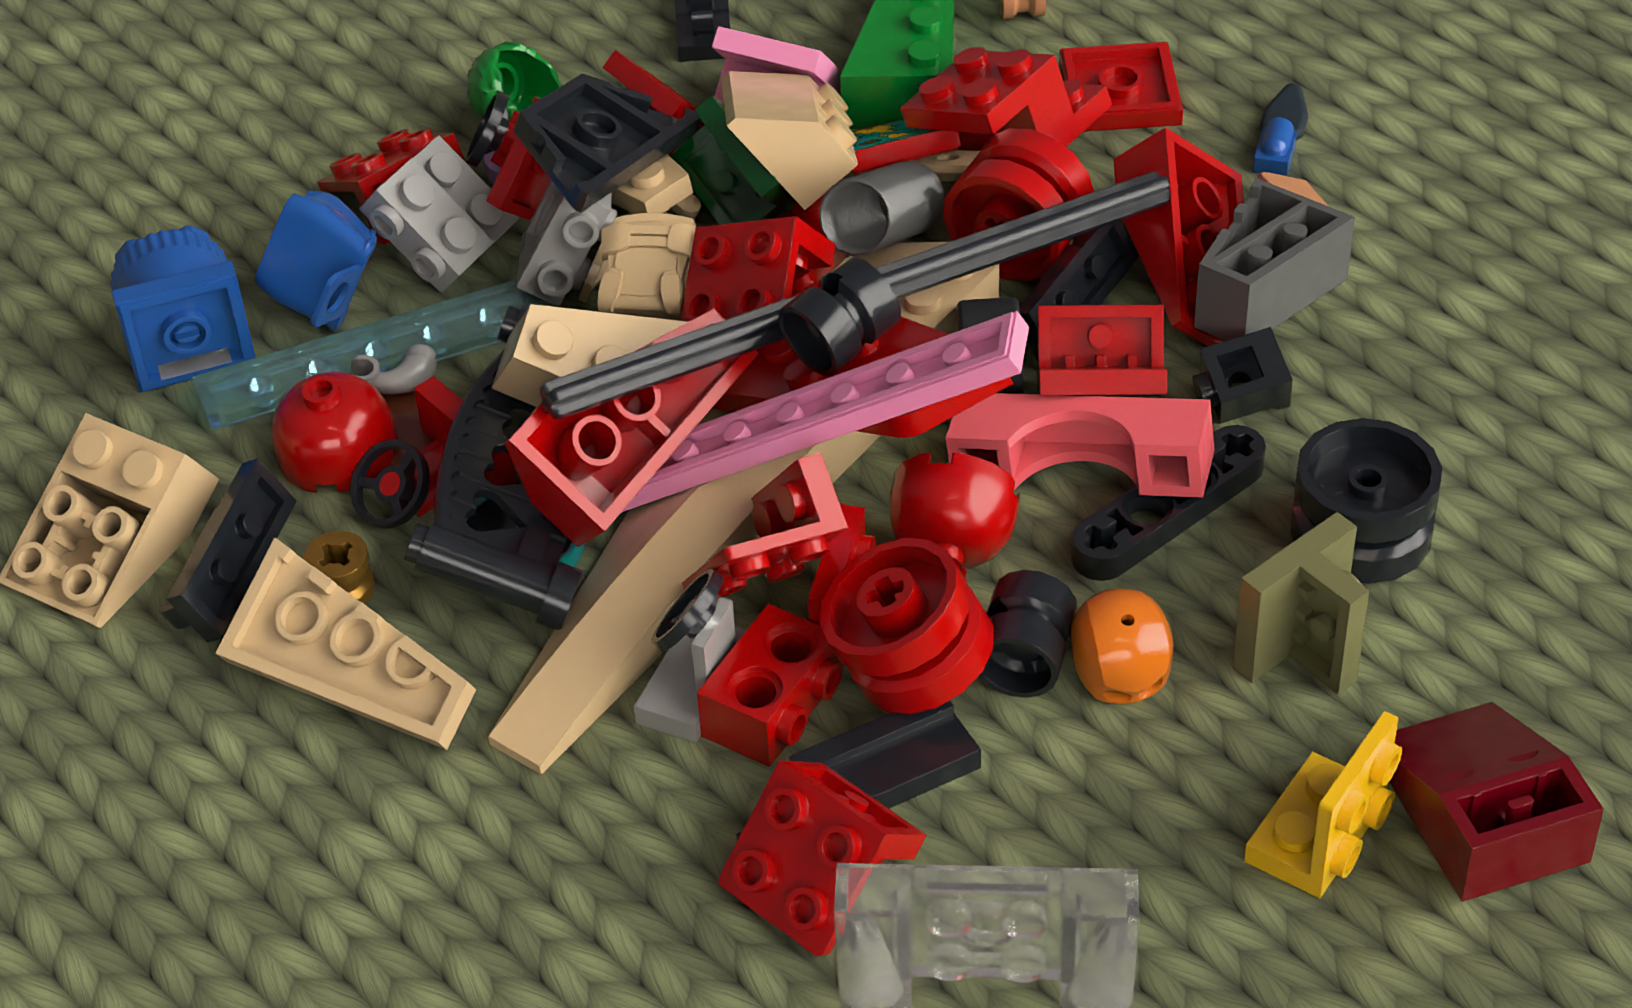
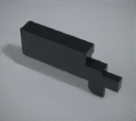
[736,700,981,841]

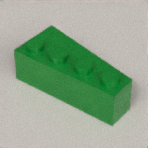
[840,0,955,129]

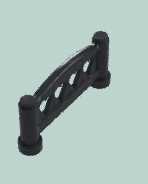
[404,305,583,630]

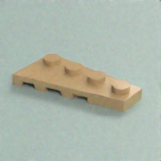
[215,538,476,750]

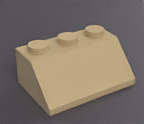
[720,71,858,210]

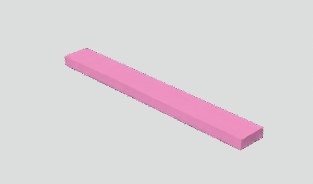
[622,311,1029,512]

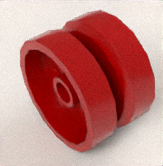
[943,128,1094,281]
[820,538,994,714]

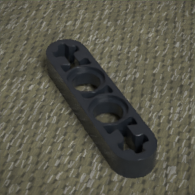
[1071,425,1266,581]

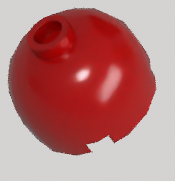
[272,371,398,493]
[889,453,1020,571]

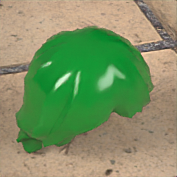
[466,41,562,120]

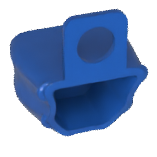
[255,190,377,331]

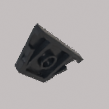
[513,73,701,213]

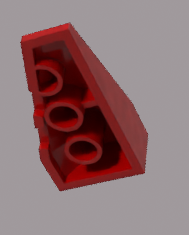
[1113,127,1244,346]
[505,309,759,547]

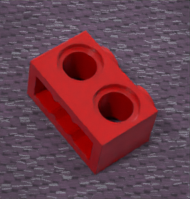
[697,604,843,767]

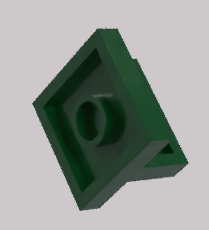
[670,95,797,225]

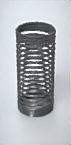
[819,161,945,256]

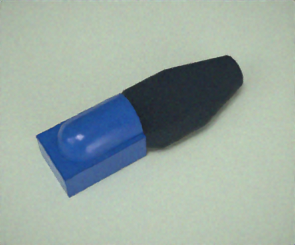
[1253,83,1308,176]

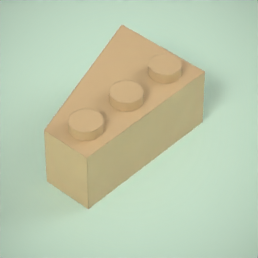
[491,304,687,407]

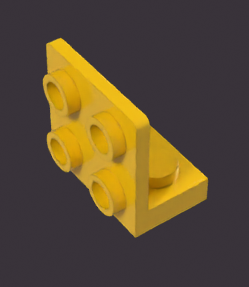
[1244,711,1402,899]

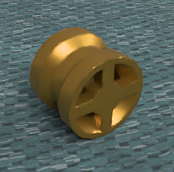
[303,531,375,604]

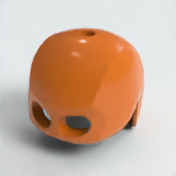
[1071,588,1173,704]

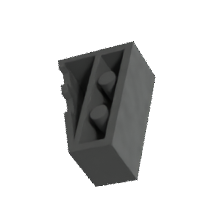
[1194,178,1355,342]

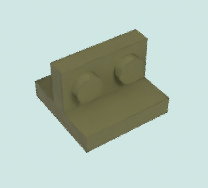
[1233,512,1369,694]

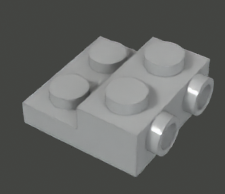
[359,135,519,293]
[516,181,617,306]

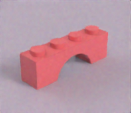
[945,393,1215,498]

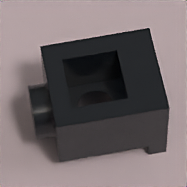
[1192,327,1293,424]

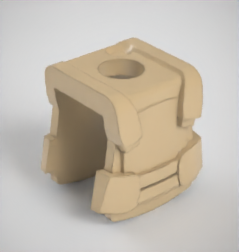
[597,213,696,321]

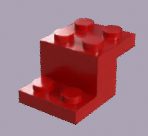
[900,47,1112,151]

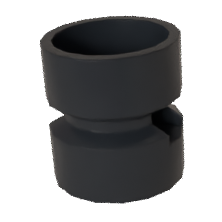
[778,256,901,376]
[979,570,1077,698]

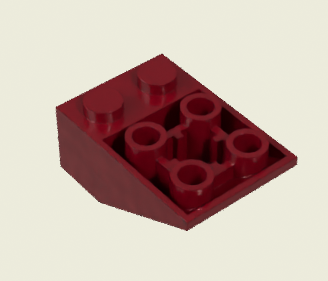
[1389,702,1604,902]

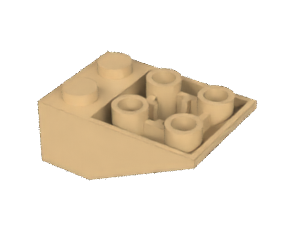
[0,413,219,628]

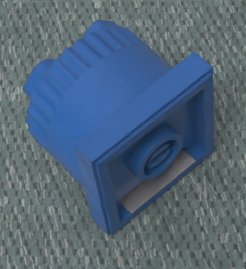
[110,225,257,393]

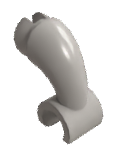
[351,344,437,395]

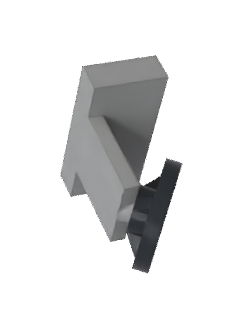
[634,568,747,743]

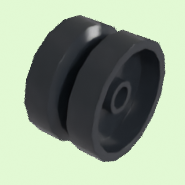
[1290,418,1442,584]

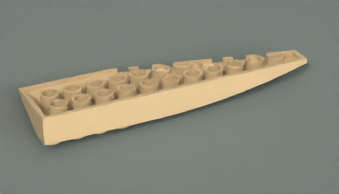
[488,242,999,775]

